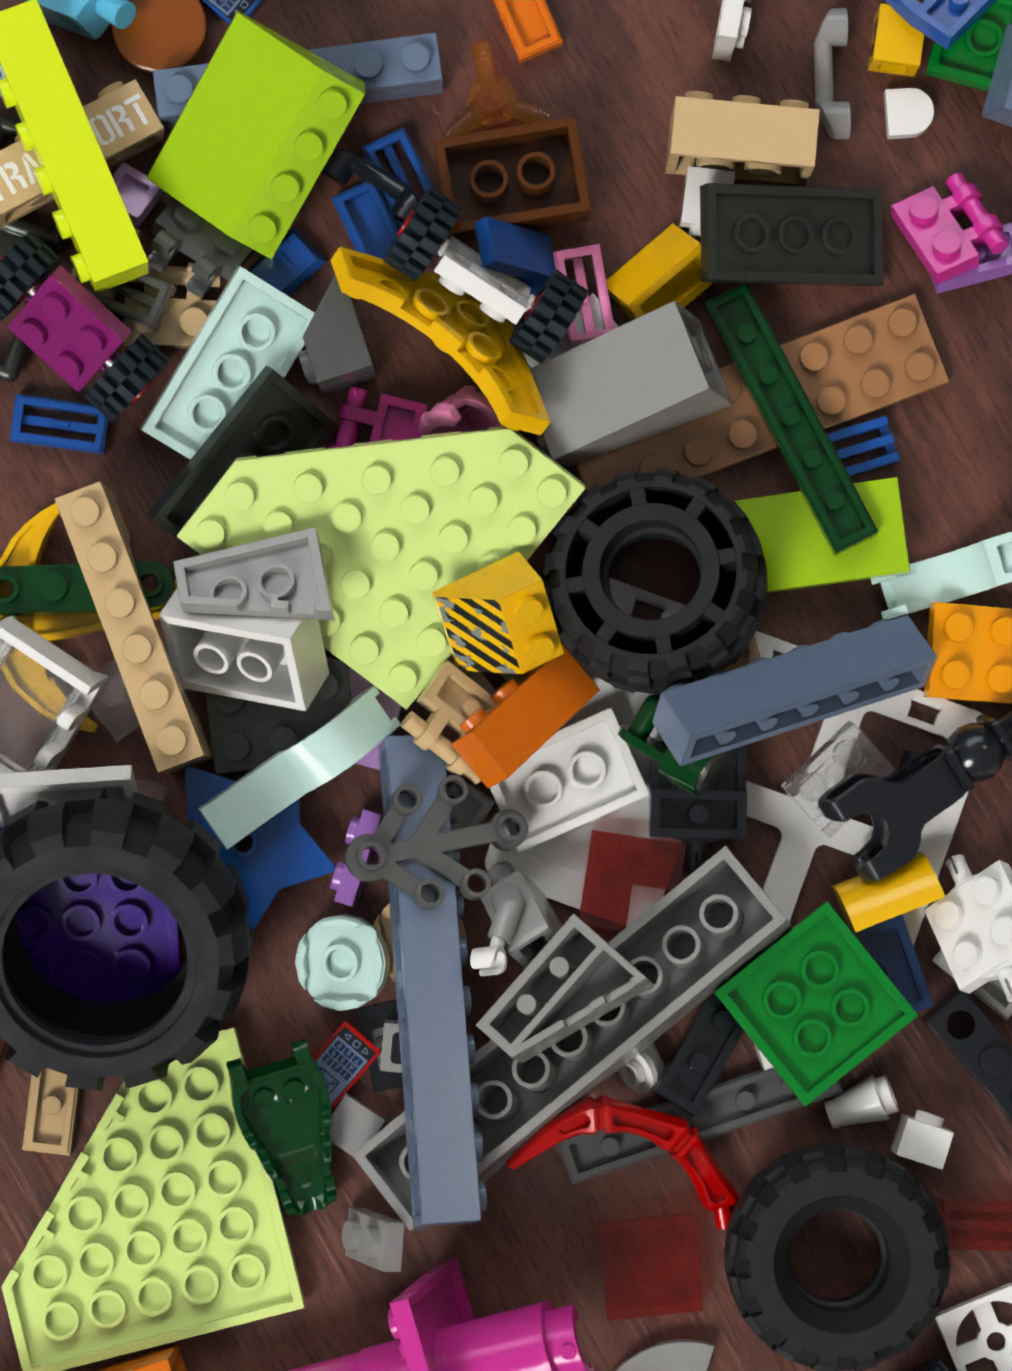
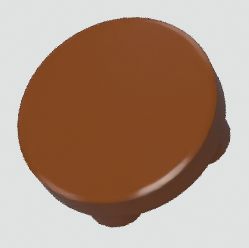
[112,0,207,75]

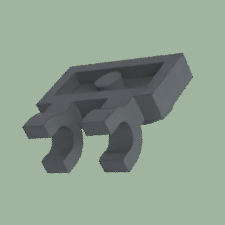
[147,198,255,299]

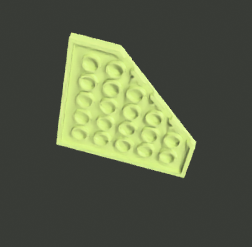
[177,426,586,710]
[1,1026,306,1371]

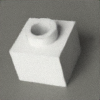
[890,1109,954,1170]

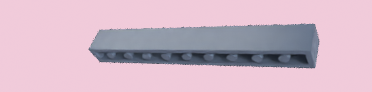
[378,734,487,1228]

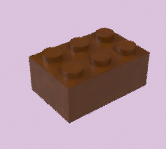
[434,116,591,242]

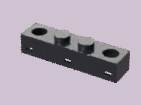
[922,989,1012,1122]

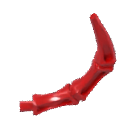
[505,1095,739,1230]

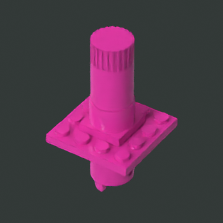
[286,1256,595,1371]

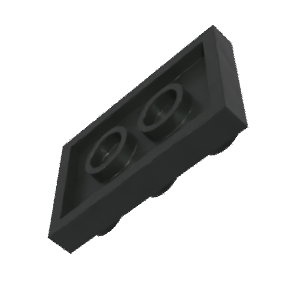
[205,661,352,774]

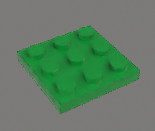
[713,901,919,1107]

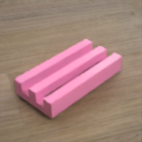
[552,244,615,347]

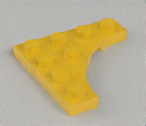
[330,246,551,435]

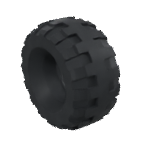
[543,468,768,696]
[724,1143,951,1371]

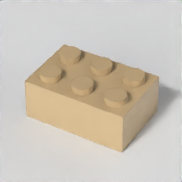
[665,91,820,186]

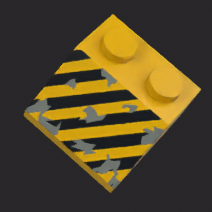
[432,551,564,674]

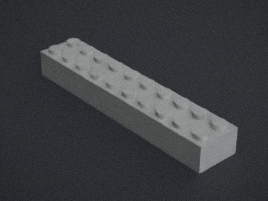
[351,846,792,1233]

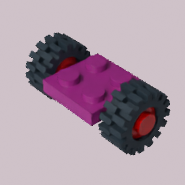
[0,231,170,422]

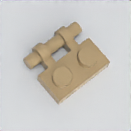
[123,262,222,349]
[400,661,495,785]

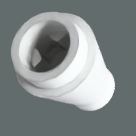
[824,1074,899,1129]

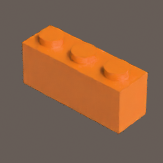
[451,646,600,789]

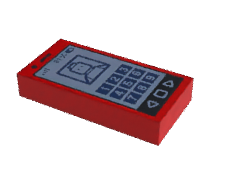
[314,1020,382,1110]

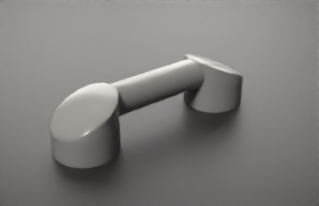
[813,8,851,140]

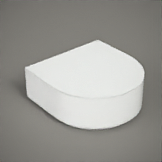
[884,88,934,139]

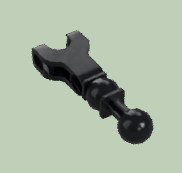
[818,711,1012,881]

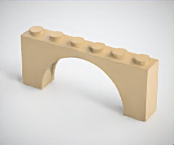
[54,481,214,774]

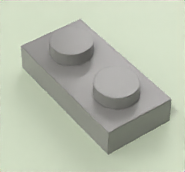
[342,1208,405,1272]

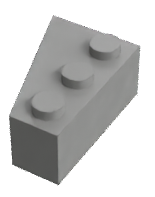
[476,913,654,1063]

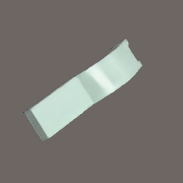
[871,532,1012,620]
[197,685,401,849]

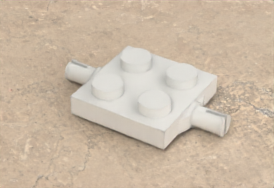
[924,854,1012,1002]

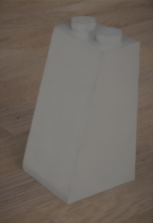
[530,301,734,467]

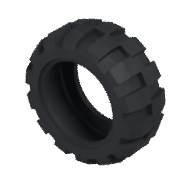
[0,788,253,1091]

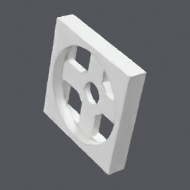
[935,1282,1012,1371]

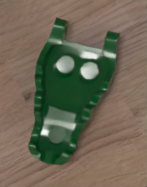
[226,1038,337,1216]

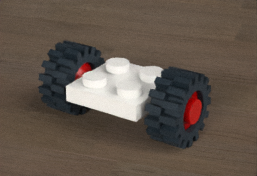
[383,187,589,363]

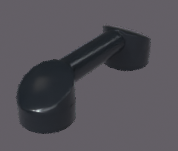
[321,149,420,223]

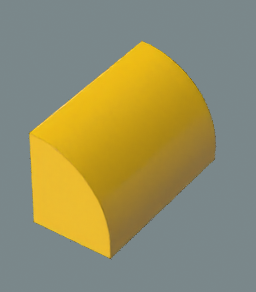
[606,223,713,320]
[832,851,946,932]

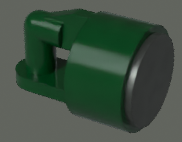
[618,695,733,795]

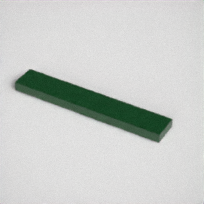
[704,283,879,556]

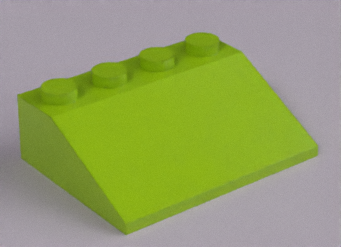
[146,10,365,259]

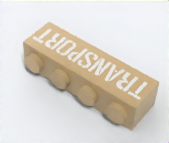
[0,79,164,228]

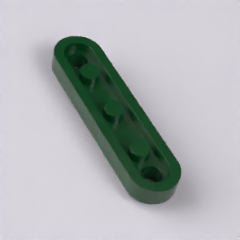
[0,561,176,617]

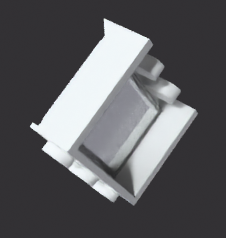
[0,615,110,773]

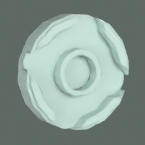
[295,914,391,1011]

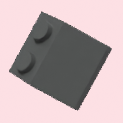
[298,276,377,396]

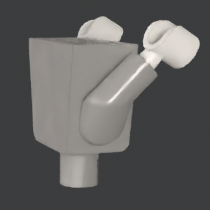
[470,861,562,976]

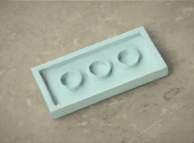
[140,266,315,460]

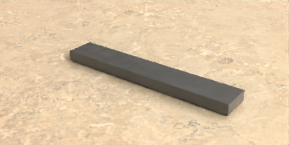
[558,1068,843,1185]

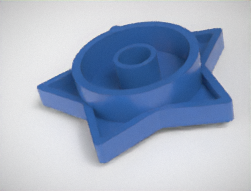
[185,766,336,932]

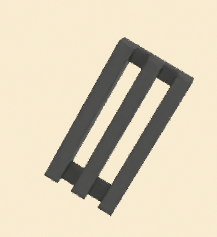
[75,274,177,331]

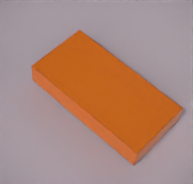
[492,0,563,64]

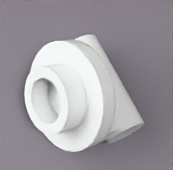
[619,1042,665,1093]

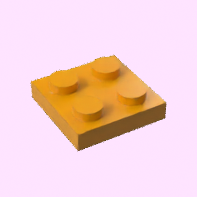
[923,602,1012,705]

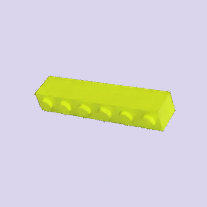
[0,0,148,294]

